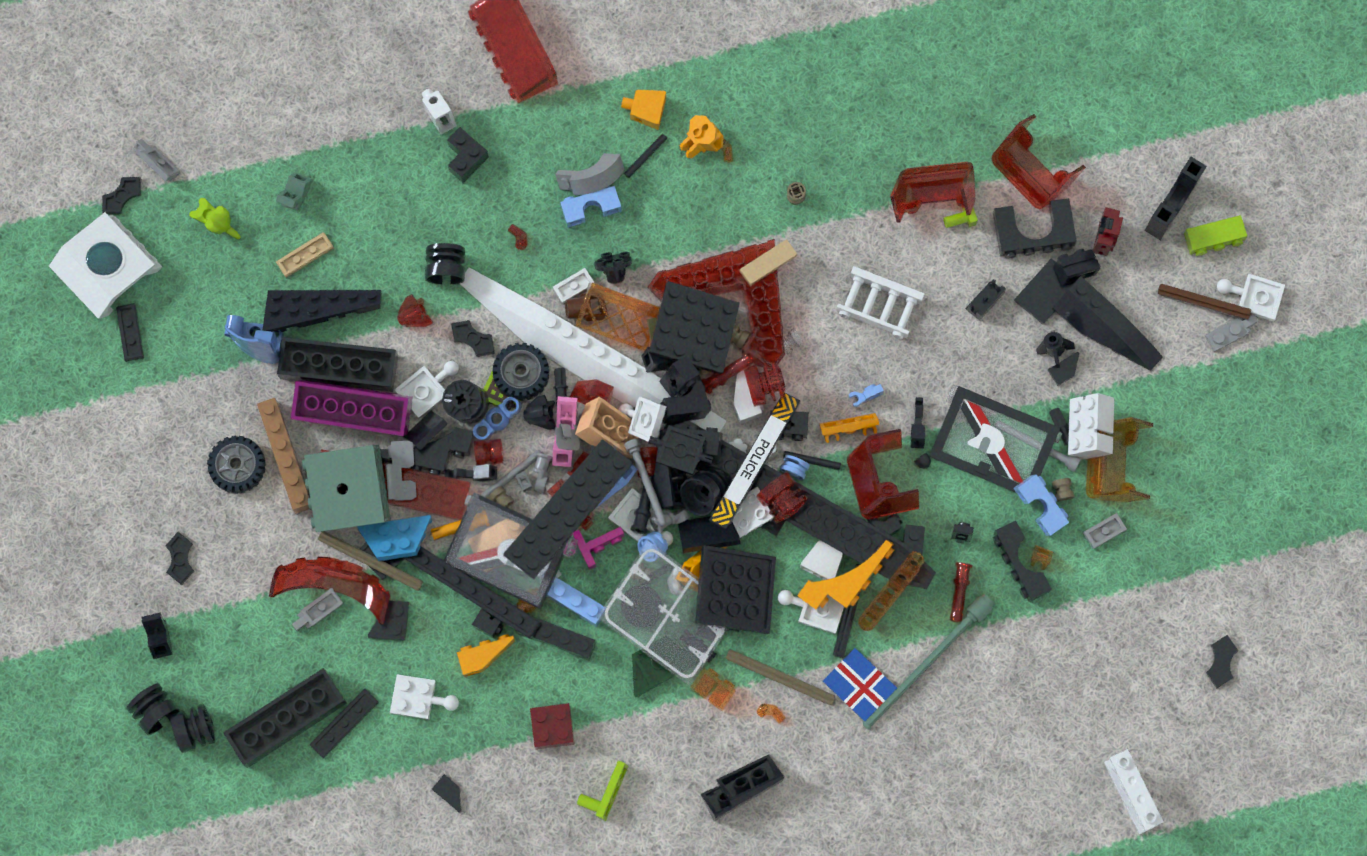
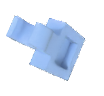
[848,384,884,407]

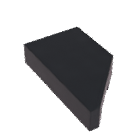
[432,774,461,813]

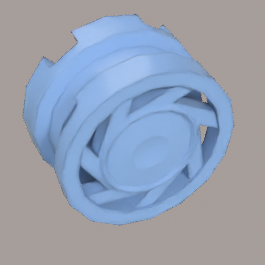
[780,455,810,480]
[637,531,668,562]

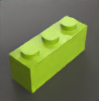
[1184,215,1247,256]

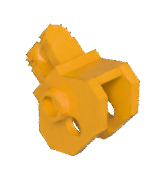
[679,115,723,159]

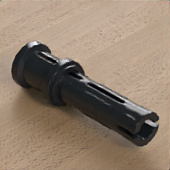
[630,475,654,534]

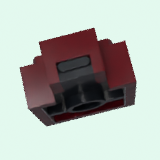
[1093,207,1123,256]

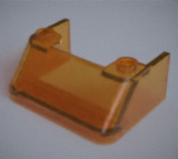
[1086,417,1153,502]

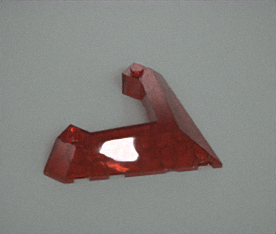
[647,239,785,370]

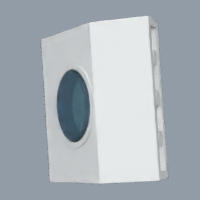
[49,212,162,319]

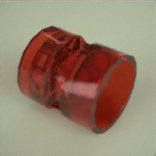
[474,438,504,466]
[637,447,658,478]

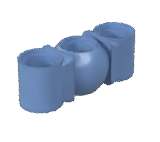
[473,397,522,440]

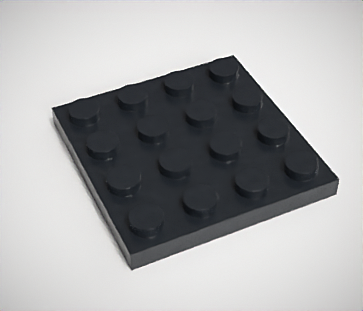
[648,281,740,375]
[695,545,776,634]

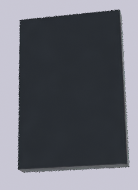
[1014,258,1076,324]
[678,516,741,553]

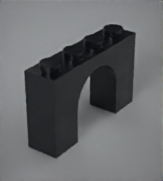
[1145,157,1207,241]
[993,198,1077,258]
[641,347,711,424]

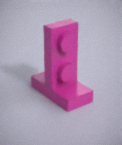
[573,527,625,570]

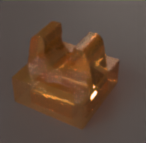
[1031,545,1053,570]

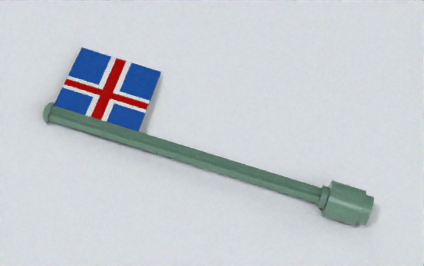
[822,594,995,730]

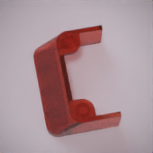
[992,114,1086,209]
[890,162,976,223]
[847,429,919,519]

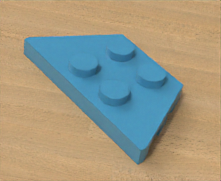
[357,515,432,561]

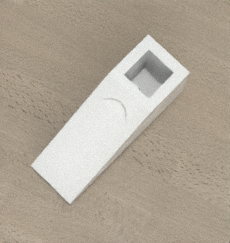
[733,361,764,424]

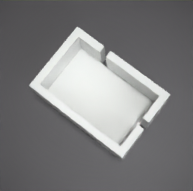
[1068,393,1114,459]

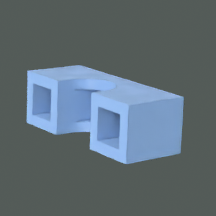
[560,186,622,227]
[1014,474,1069,536]
[547,577,606,627]

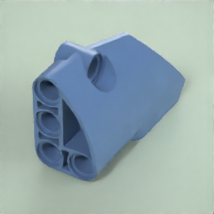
[224,315,284,364]

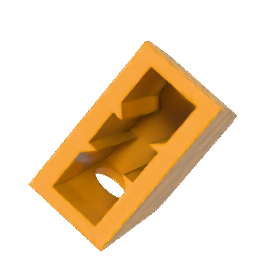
[621,90,667,130]

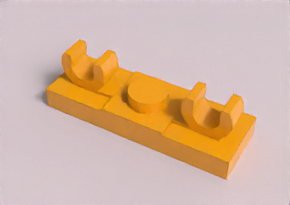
[819,413,879,443]

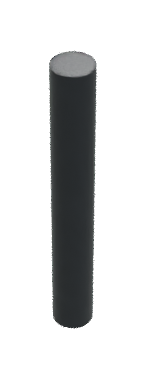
[624,134,667,178]
[783,451,841,470]

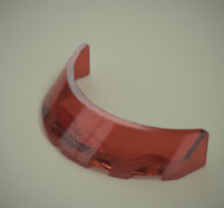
[269,557,390,624]

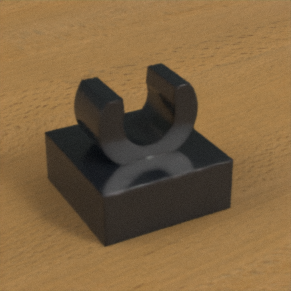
[761,513,786,537]

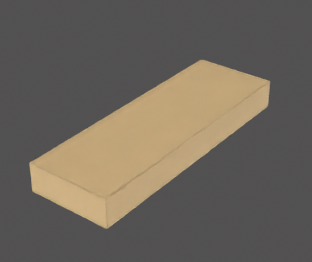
[276,232,334,278]
[739,239,797,286]

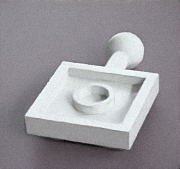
[1217,274,1285,322]
[395,361,459,420]
[619,396,666,442]
[608,488,673,546]
[778,590,844,634]
[390,674,459,720]

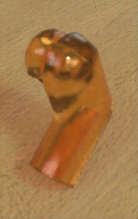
[721,138,733,162]
[757,703,786,724]

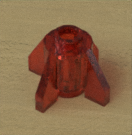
[397,294,433,328]

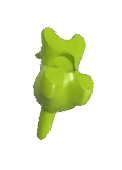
[189,198,241,239]

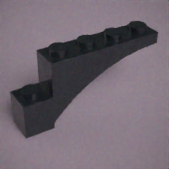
[380,427,474,476]

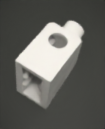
[422,89,457,135]
[800,540,843,580]

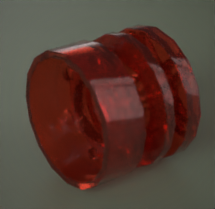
[743,360,786,407]
[756,472,809,523]

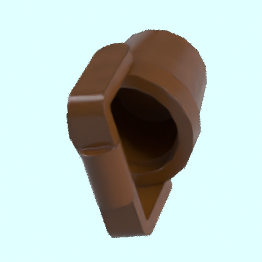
[565,292,607,321]

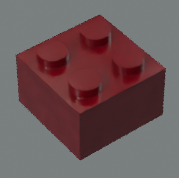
[530,703,575,750]

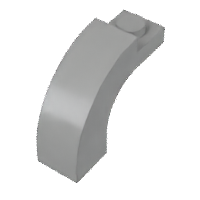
[555,153,625,195]

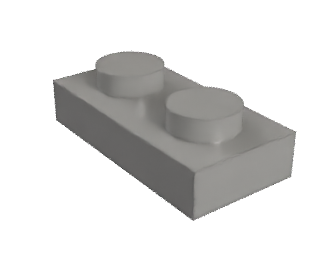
[1083,513,1127,550]

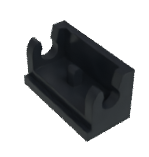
[965,279,1006,321]

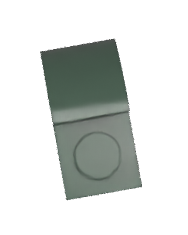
[276,172,312,210]

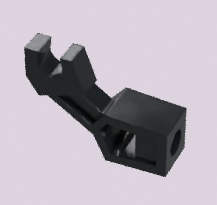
[911,397,925,449]
[445,464,497,482]

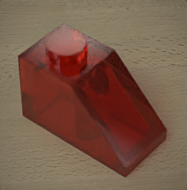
[570,379,614,404]

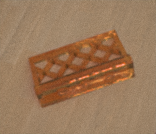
[575,283,660,351]

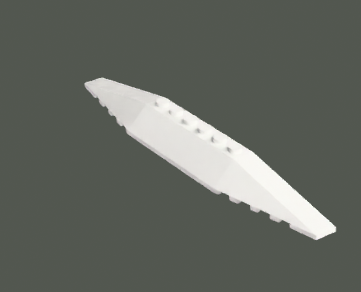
[460,268,727,432]

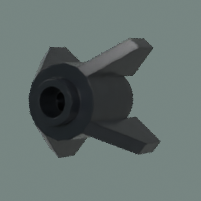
[1036,330,1075,368]
[523,395,556,430]

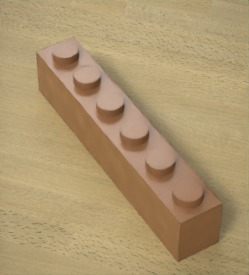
[257,398,310,514]

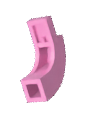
[552,396,578,467]

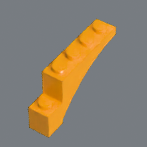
[797,540,894,610]

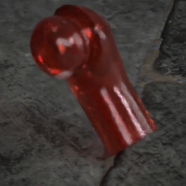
[508,224,528,250]

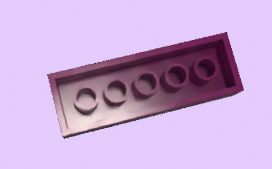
[291,380,413,436]

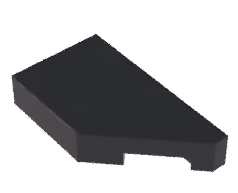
[1048,352,1079,386]

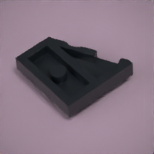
[368,600,409,641]

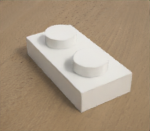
[553,268,595,304]

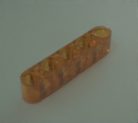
[858,551,924,631]

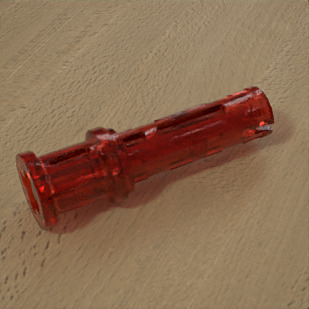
[701,352,755,394]
[950,562,973,623]

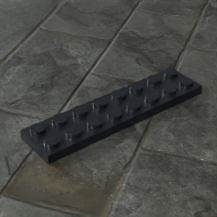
[503,439,633,579]

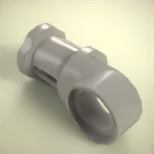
[532,452,553,493]
[650,508,690,533]

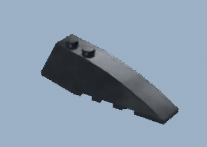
[1052,277,1163,371]

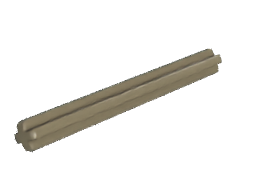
[318,531,423,591]
[726,650,835,705]

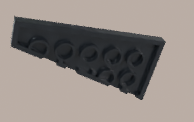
[262,290,382,333]

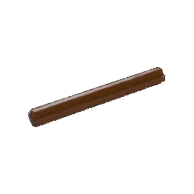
[1158,284,1251,320]

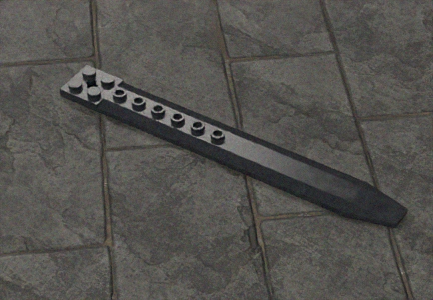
[654,421,936,590]

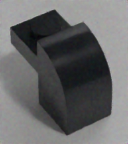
[141,612,172,659]

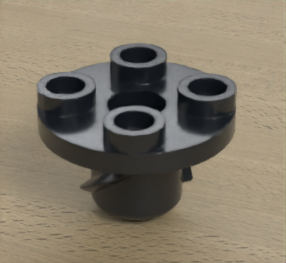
[594,252,632,284]

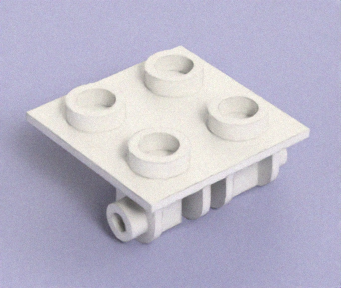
[732,487,774,538]

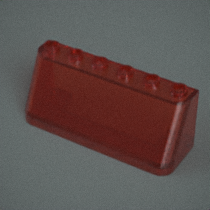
[467,0,558,103]

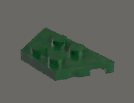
[632,635,700,698]

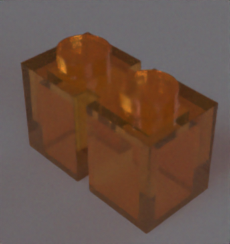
[690,668,736,711]

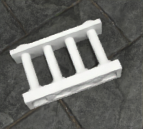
[836,266,925,339]
[1104,749,1163,834]

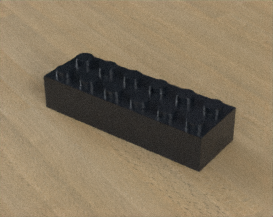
[277,337,398,392]
[223,668,347,768]

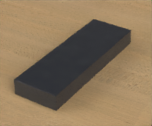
[116,303,144,362]

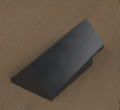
[701,754,784,821]

